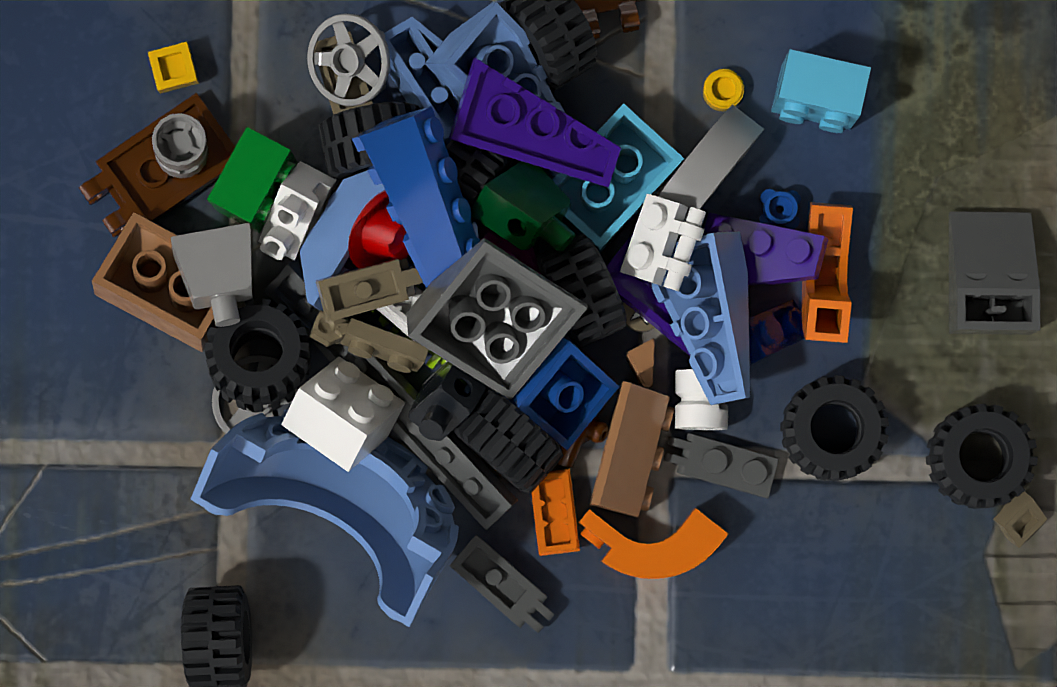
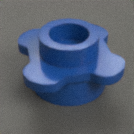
[759,189,801,230]

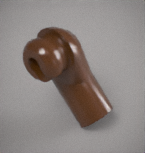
[558,417,609,468]

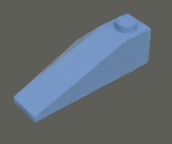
[425,2,565,176]

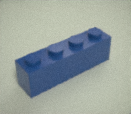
[352,106,481,288]

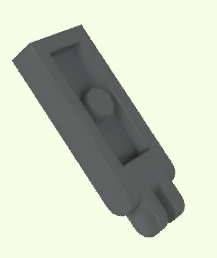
[663,433,779,499]
[449,534,555,633]

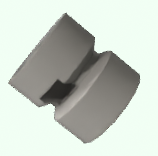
[152,113,209,178]

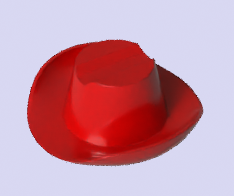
[348,190,409,268]

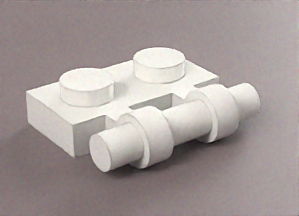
[620,194,706,292]

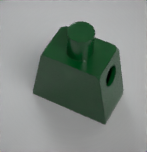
[471,161,576,253]

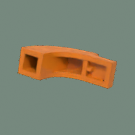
[802,202,853,343]
[578,508,728,579]

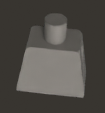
[170,223,252,327]

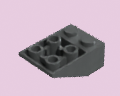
[949,212,1040,335]

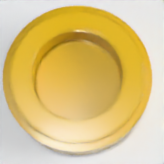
[703,69,744,111]

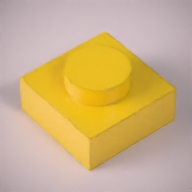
[148,42,199,94]

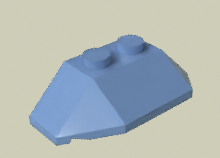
[300,171,385,311]

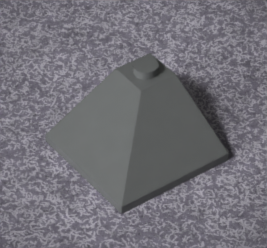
[406,238,588,400]

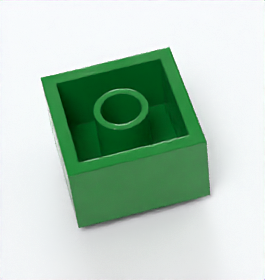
[207,127,298,234]

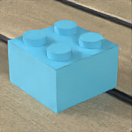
[771,49,871,133]

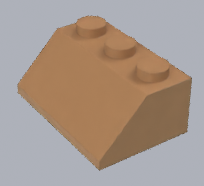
[92,212,216,353]
[589,381,674,518]

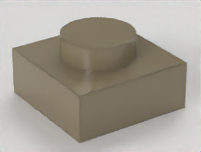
[993,492,1047,548]

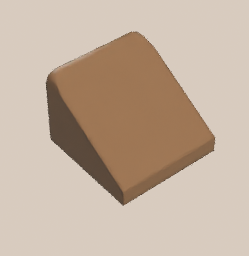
[625,338,655,389]

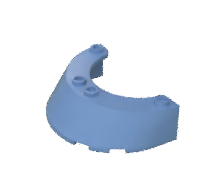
[190,409,459,627]

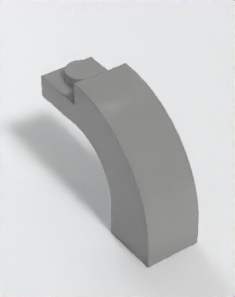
[657,104,764,240]

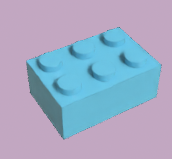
[552,103,684,254]

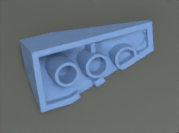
[651,232,750,405]

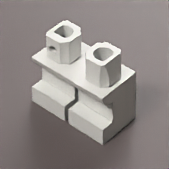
[258,161,336,261]

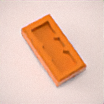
[531,469,580,556]

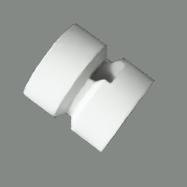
[675,369,728,430]

